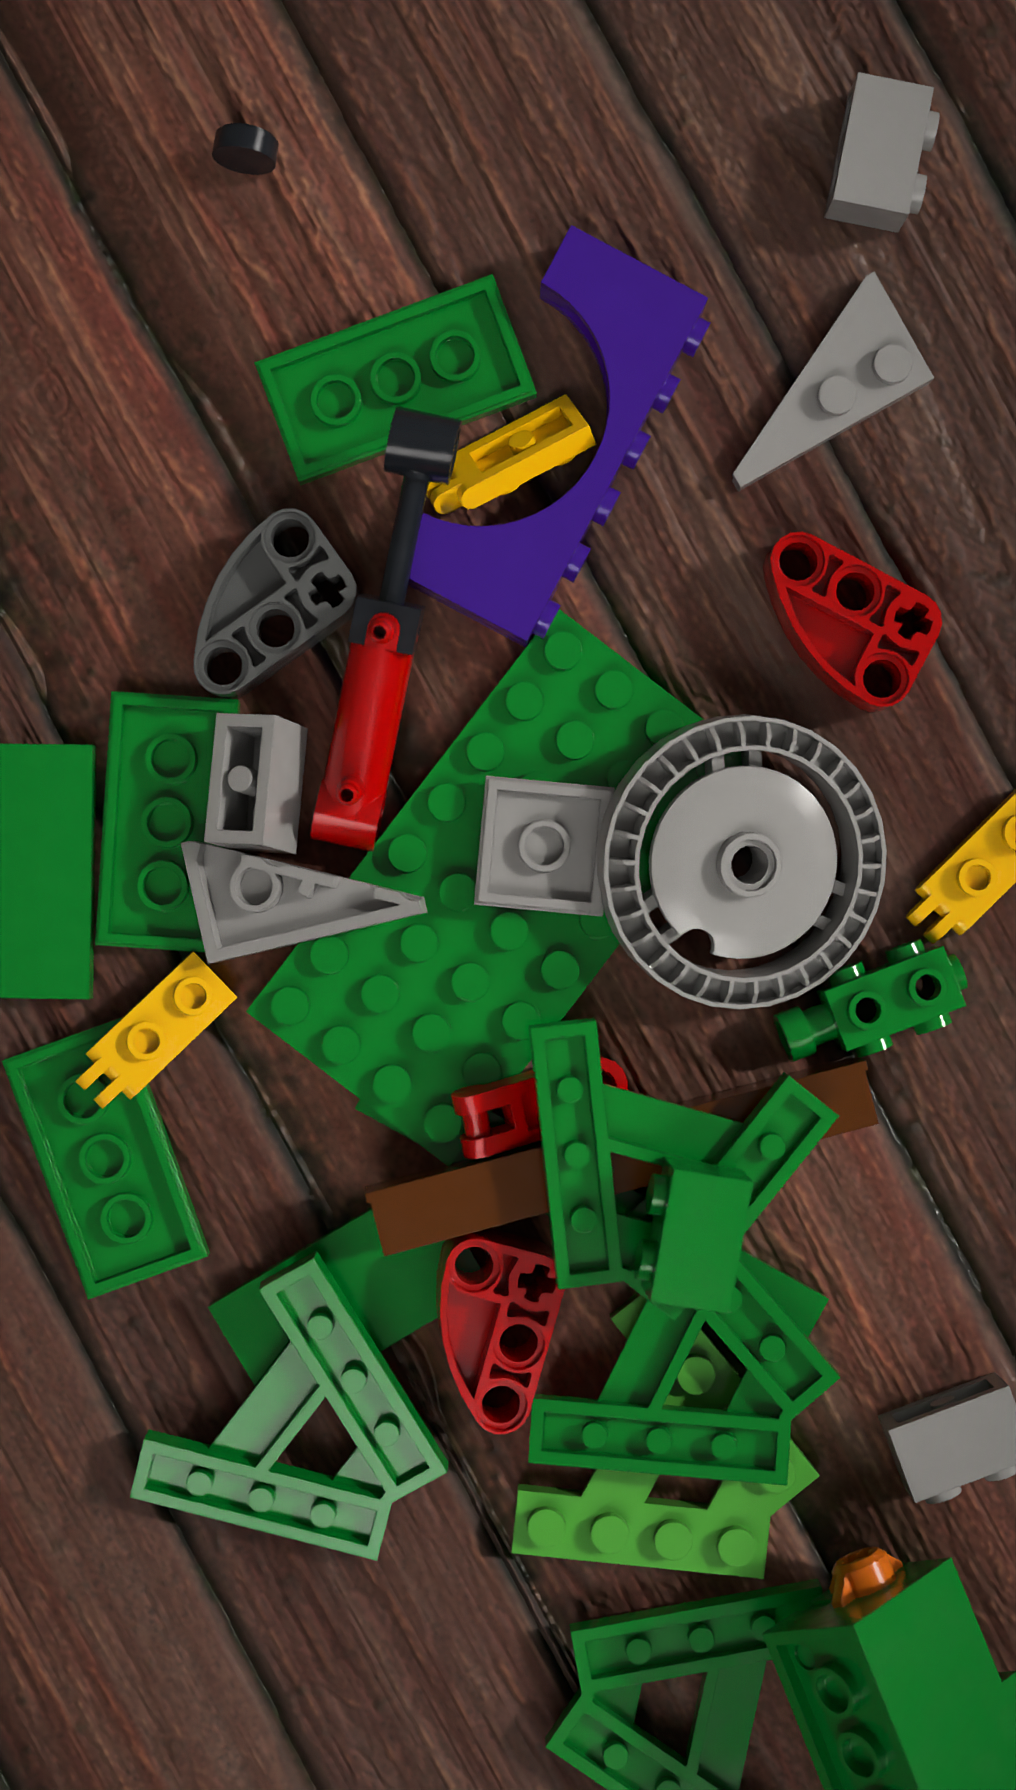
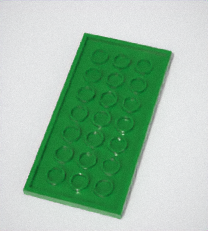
[246,609,742,1166]

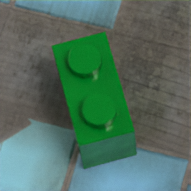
[634,1157,753,1314]

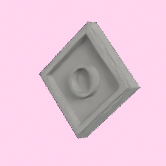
[474,776,615,917]

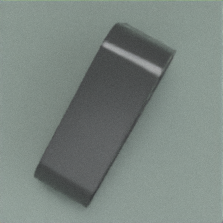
[194,508,360,699]

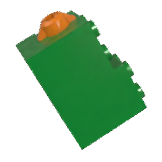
[762,1547,1016,1790]

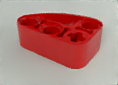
[763,532,942,712]
[436,1228,565,1435]

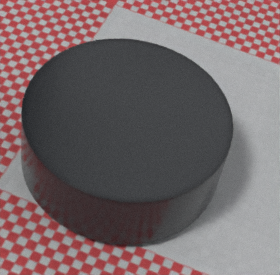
[212,123,279,175]

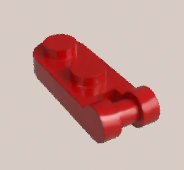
[451,1056,628,1159]

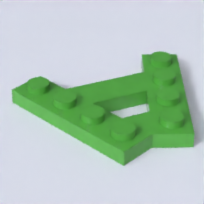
[511,1292,820,1579]

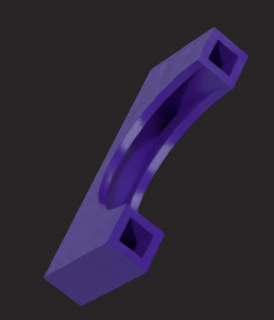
[408,225,711,648]

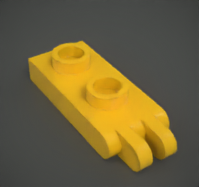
[426,394,597,514]
[905,789,1016,944]
[75,951,237,1109]

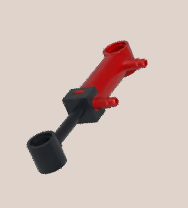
[311,406,462,852]

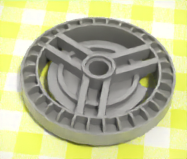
[597,714,887,1009]

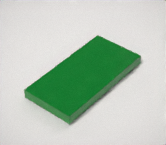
[254,274,537,486]
[95,691,241,952]
[0,743,97,999]
[2,1017,210,1300]
[208,1207,482,1386]

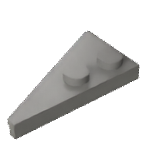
[732,271,934,491]
[181,841,428,964]

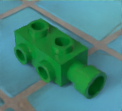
[773,938,968,1062]

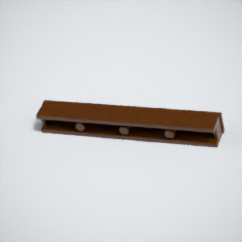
[365,1056,879,1256]

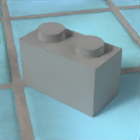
[824,72,940,233]
[204,713,308,854]
[878,1372,1016,1504]

